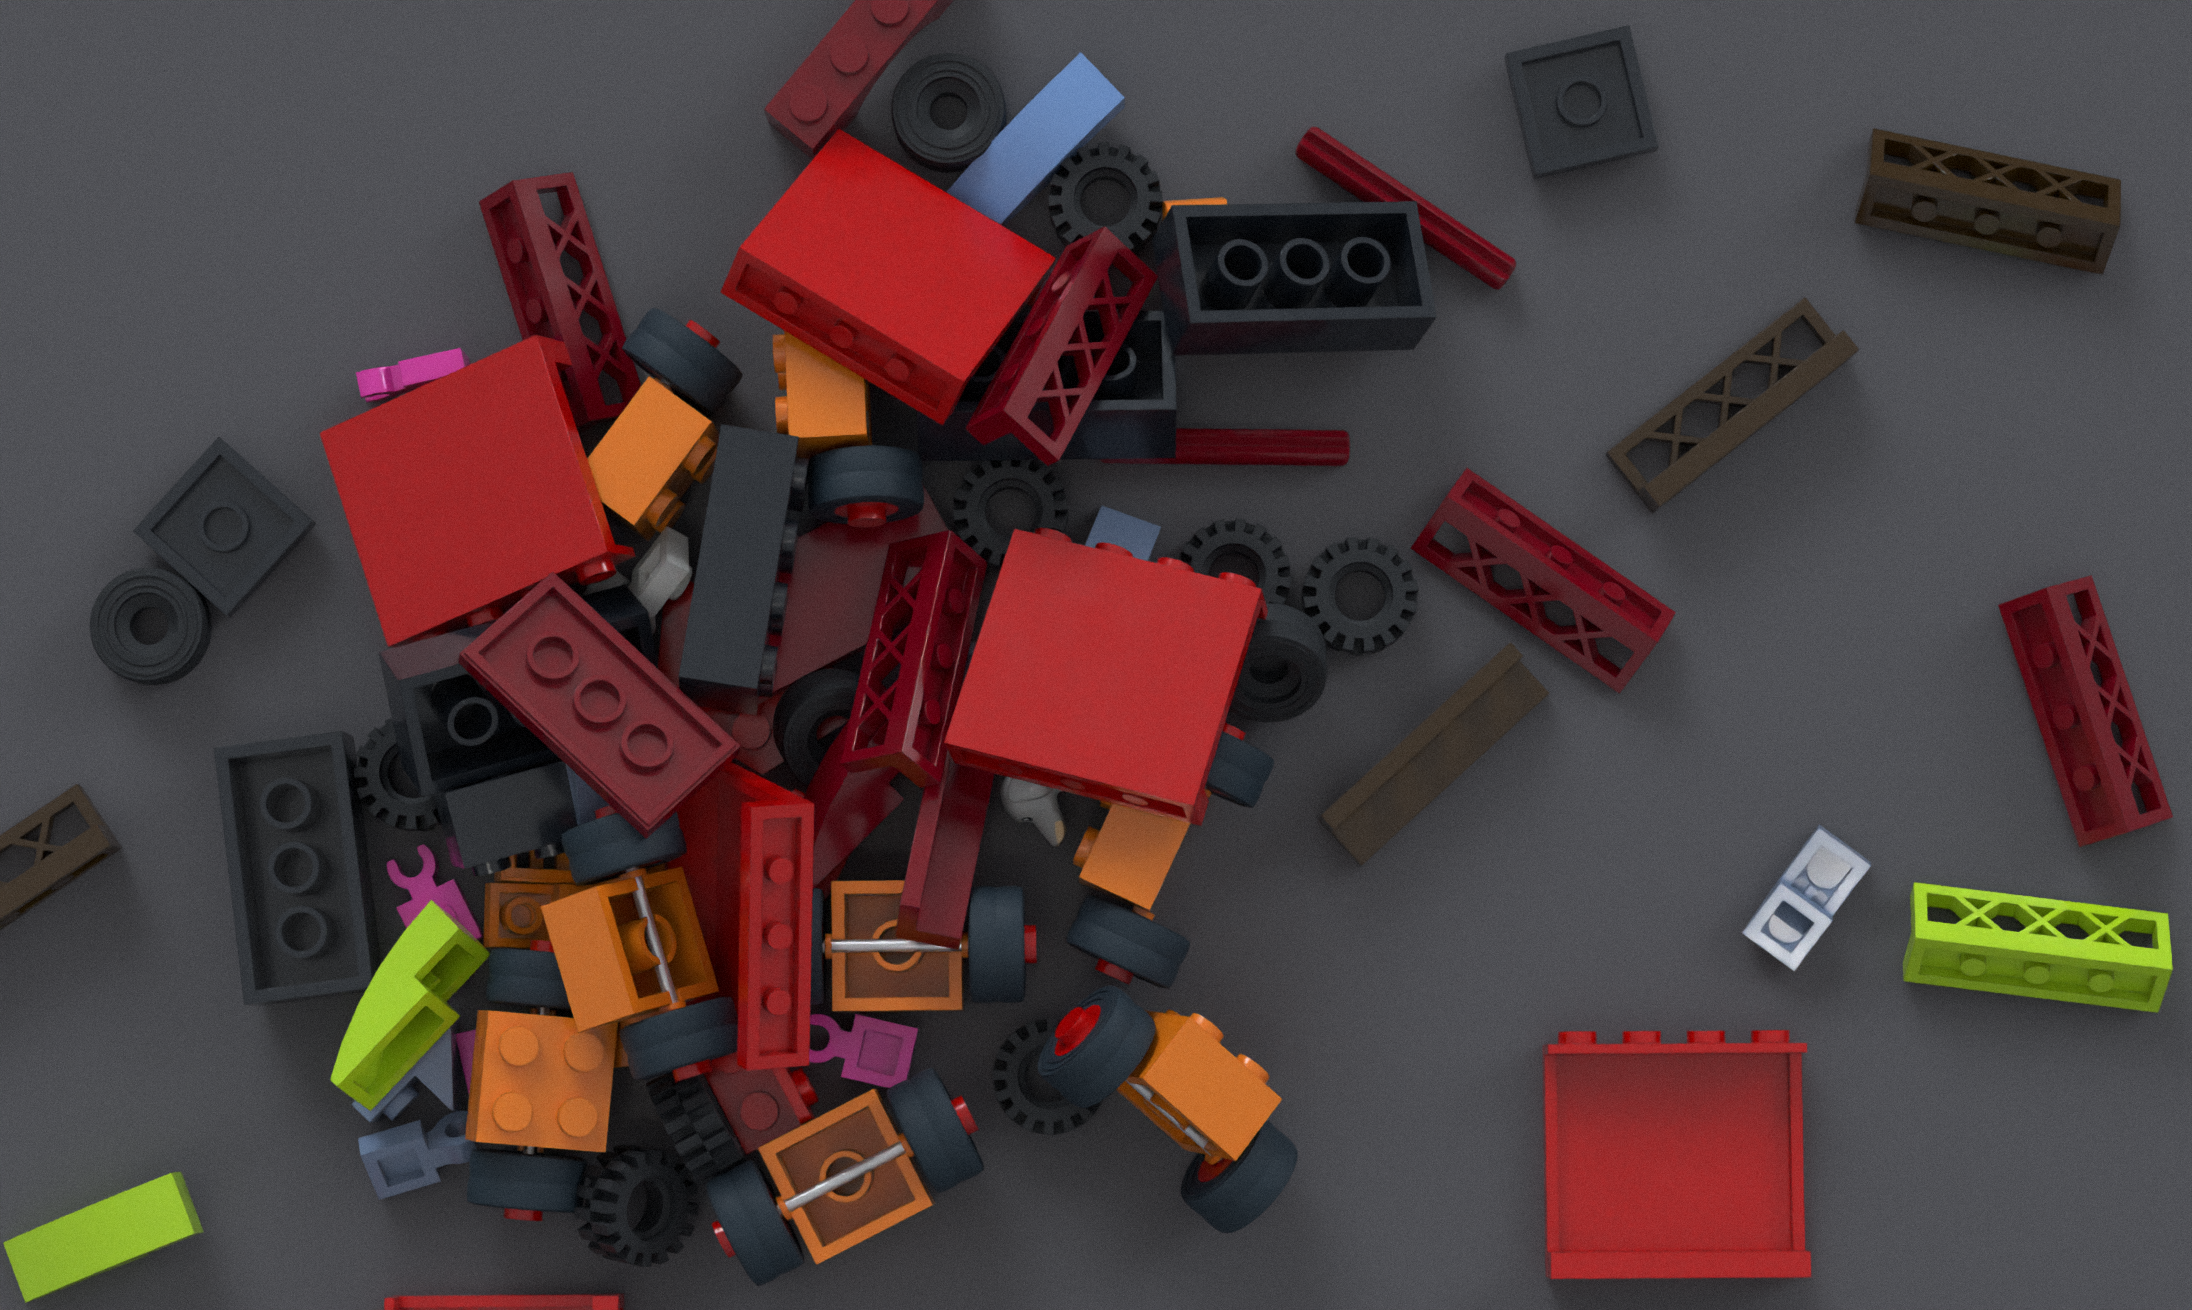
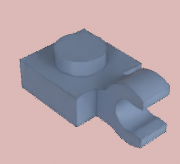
[358,1111,477,1200]

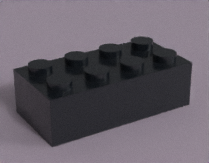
[1152,201,1437,356]
[917,311,1177,461]
[679,424,809,715]
[378,584,659,797]
[214,731,381,1006]

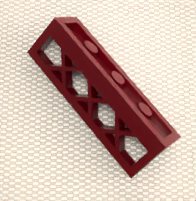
[479,172,641,434]
[965,226,1158,466]
[1410,468,1676,694]
[840,530,988,788]
[1998,575,2173,847]
[895,678,995,950]

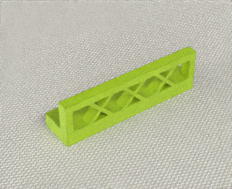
[1903,882,2173,1013]

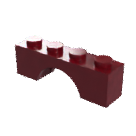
[764,0,954,160]

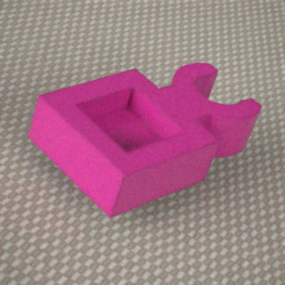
[356,348,470,403]
[387,844,484,940]
[809,1014,919,1088]

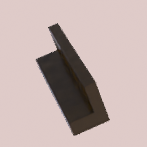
[1855,128,2121,275]
[1605,297,1859,514]
[1317,642,1550,867]
[0,784,122,930]

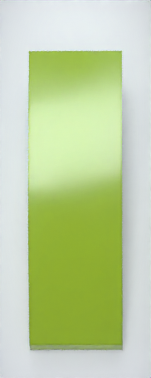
[330,900,490,1111]
[3,1172,204,1303]

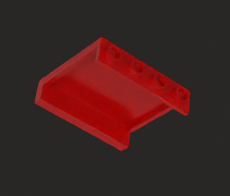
[720,129,1056,425]
[320,335,636,648]
[944,528,1268,826]
[665,762,814,1071]
[1542,1030,1811,1279]

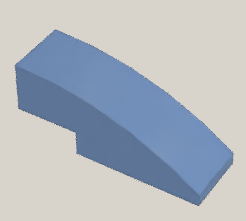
[946,52,1125,227]

